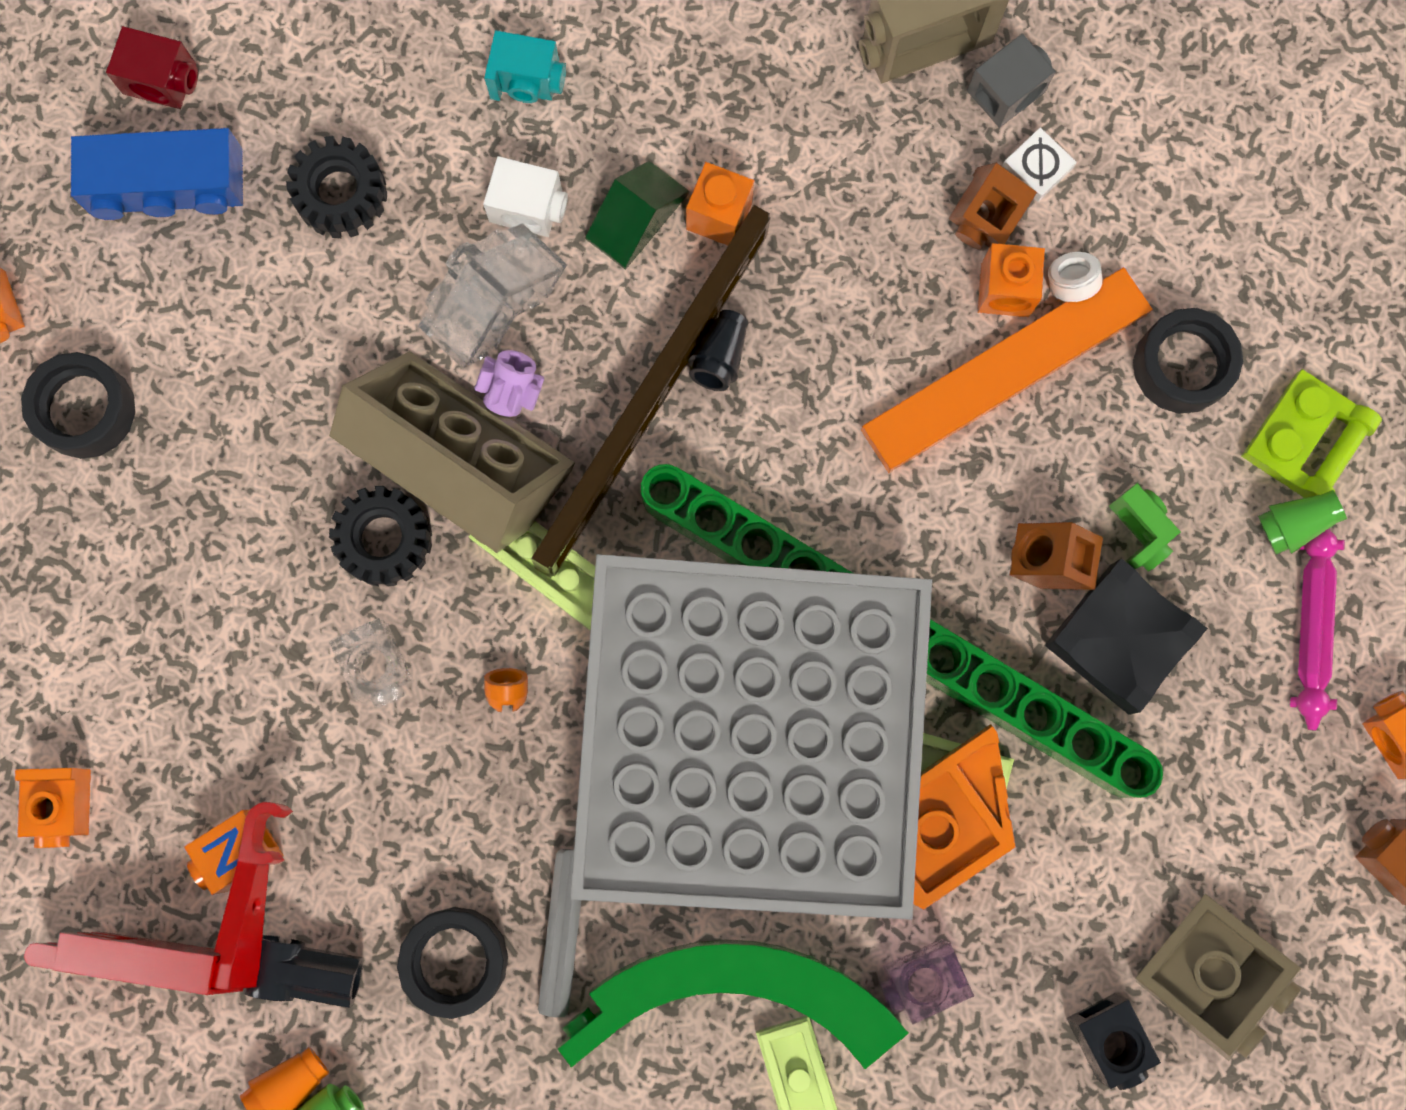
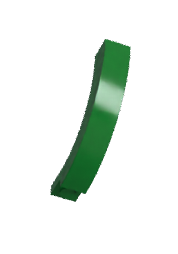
[558,939,909,1069]

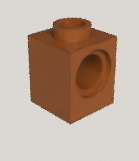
[1009,522,1103,590]

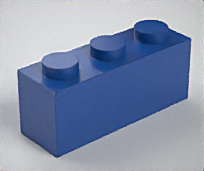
[71,128,243,220]

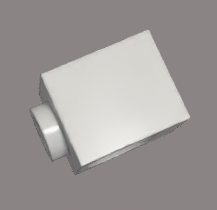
[483,156,568,237]

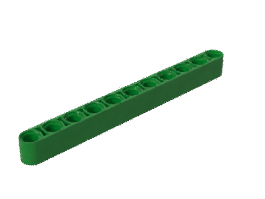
[641,464,1163,798]

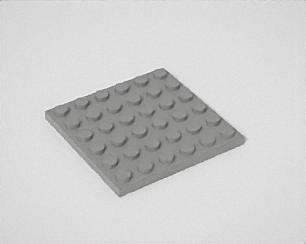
[571,554,932,920]

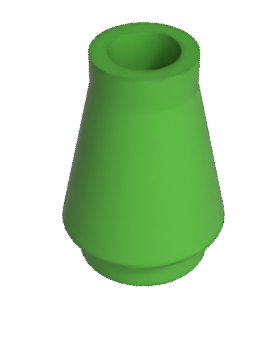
[1258,490,1347,555]

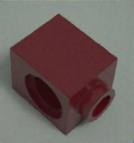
[106,26,198,110]

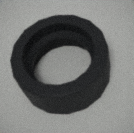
[1133,308,1244,414]
[21,352,136,459]
[397,907,508,1019]

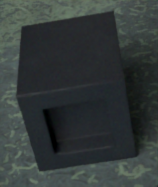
[1066,993,1161,1090]

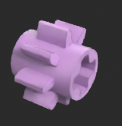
[474,350,544,417]

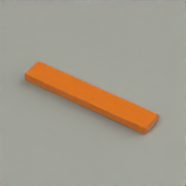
[861,267,1153,473]

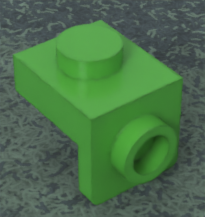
[1109,483,1181,572]

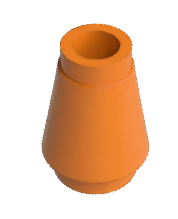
[240,1047,329,1110]

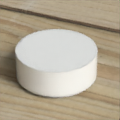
[1048,252,1103,302]

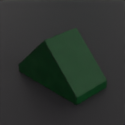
[585,161,689,270]

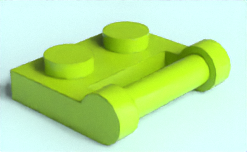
[1241,369,1382,498]

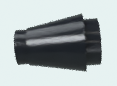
[689,310,749,391]

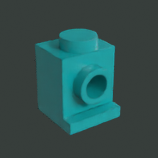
[484,30,566,103]

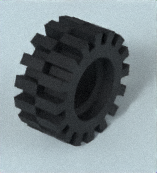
[286,136,388,239]
[329,486,433,587]

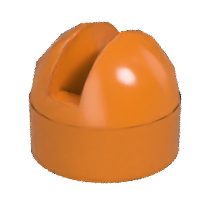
[484,668,528,713]

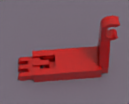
[24,802,293,995]

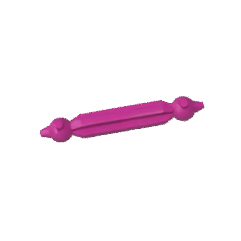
[1290,528,1345,731]

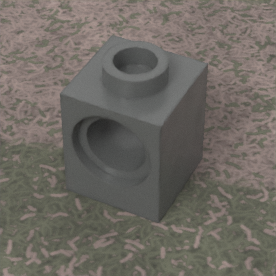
[967,33,1056,128]

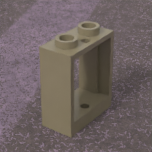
[859,0,1009,84]

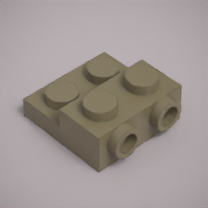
[1135,894,1302,1061]

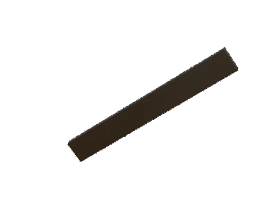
[531,205,771,578]

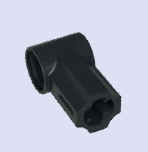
[243,935,363,1008]

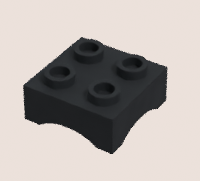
[1044,558,1208,715]

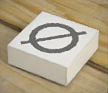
[1002,128,1077,202]

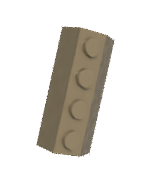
[329,351,575,553]

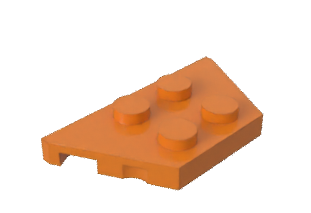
[913,724,1016,910]

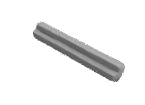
[538,849,581,1017]

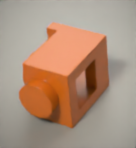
[15,768,91,848]

